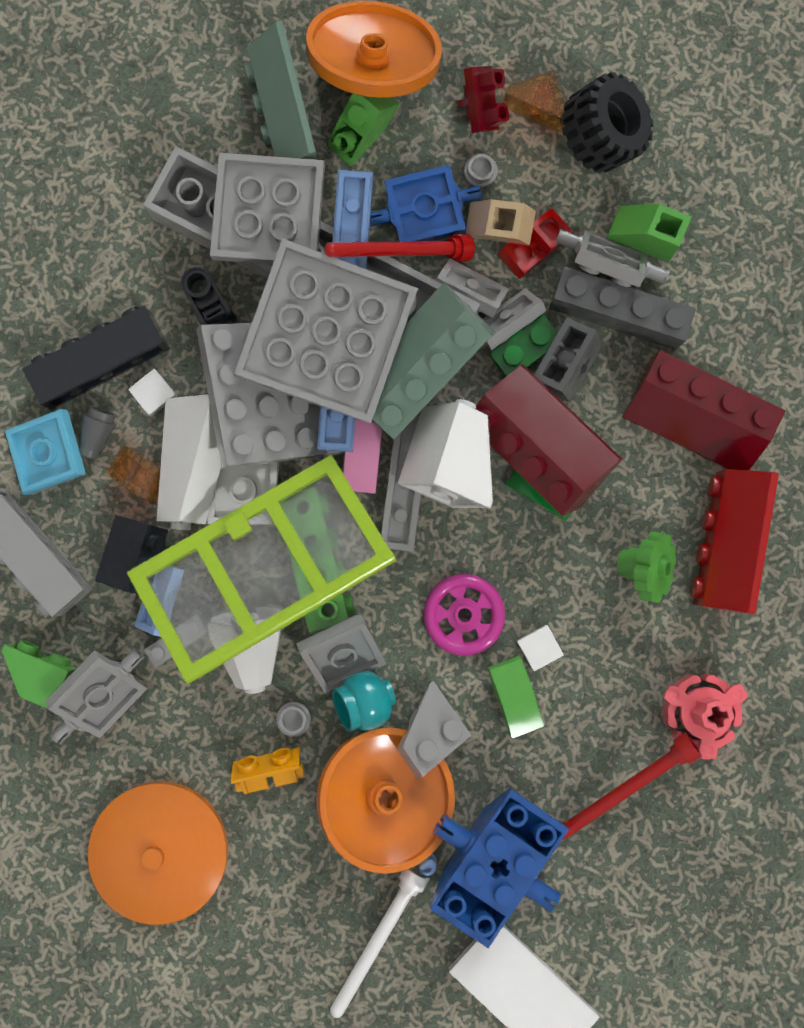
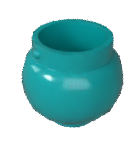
[332,671,396,732]

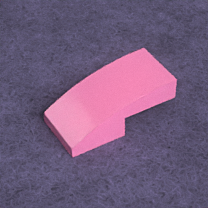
[343,420,383,494]

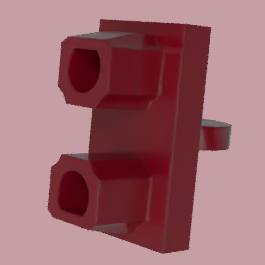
[455,66,510,133]

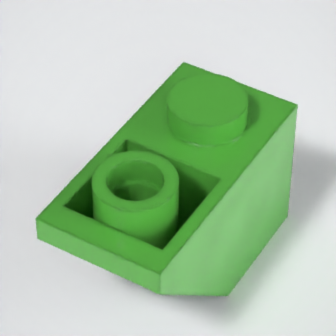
[326,93,400,166]
[607,204,691,263]
[2,640,77,709]

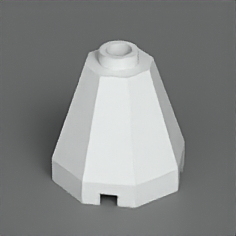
[208,607,282,694]

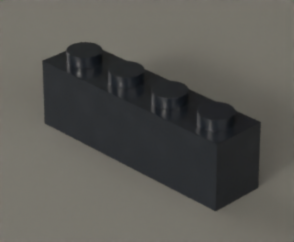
[22,306,170,410]

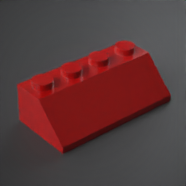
[690,469,779,615]

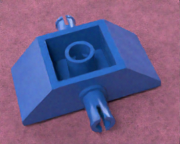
[429,788,569,948]

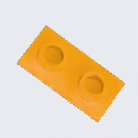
[231,747,305,794]

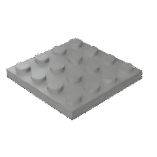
[234,238,418,424]
[196,323,345,468]

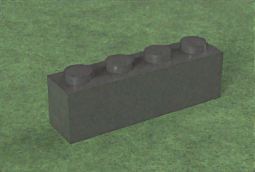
[549,266,696,350]

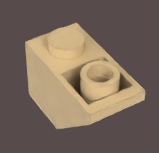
[465,199,536,245]

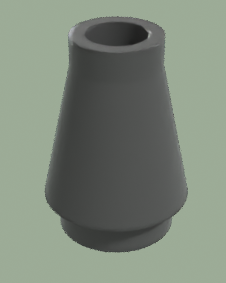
[79,406,117,459]

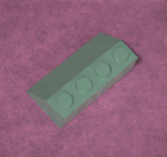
[244,20,318,160]
[373,283,495,439]

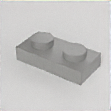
[436,258,509,318]
[482,288,546,350]

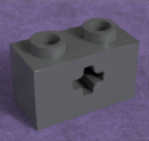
[534,317,604,403]

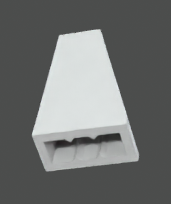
[156,394,221,530]

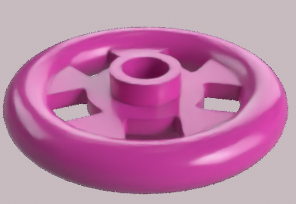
[424,574,505,656]

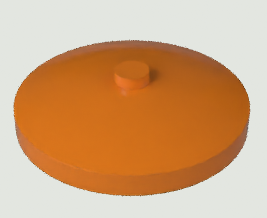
[306,1,442,98]
[317,727,455,874]
[88,781,228,925]

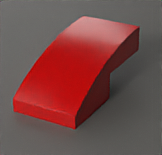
[498,208,574,280]

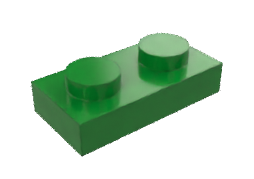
[488,314,558,377]

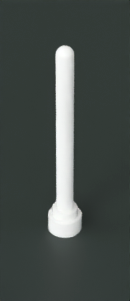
[330,867,430,1018]

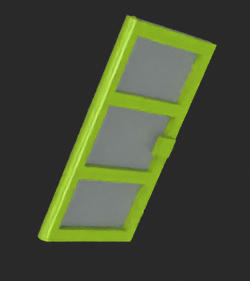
[127,455,396,684]

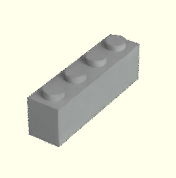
[0,488,93,617]

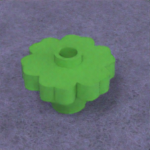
[617,531,676,603]

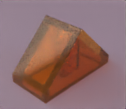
[503,70,565,133]
[106,445,160,506]

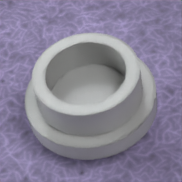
[464,154,498,188]
[276,701,311,737]

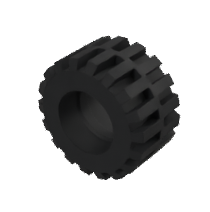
[561,72,653,173]

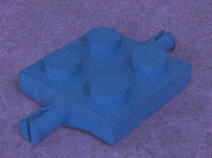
[370,165,482,242]

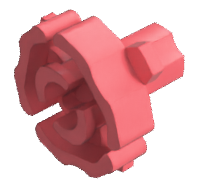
[662,674,748,759]

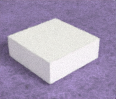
[128,368,177,417]
[516,625,564,671]

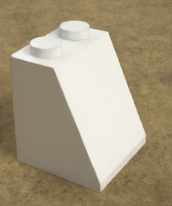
[398,399,493,508]

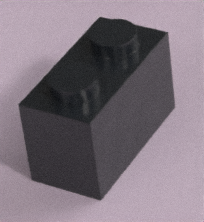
[95,515,168,594]

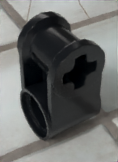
[181,267,238,325]

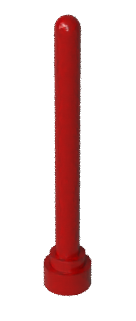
[324,234,475,262]
[562,732,702,840]

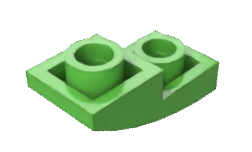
[487,656,544,738]

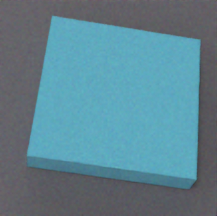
[5,409,86,495]

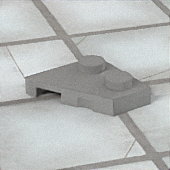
[397,681,472,778]

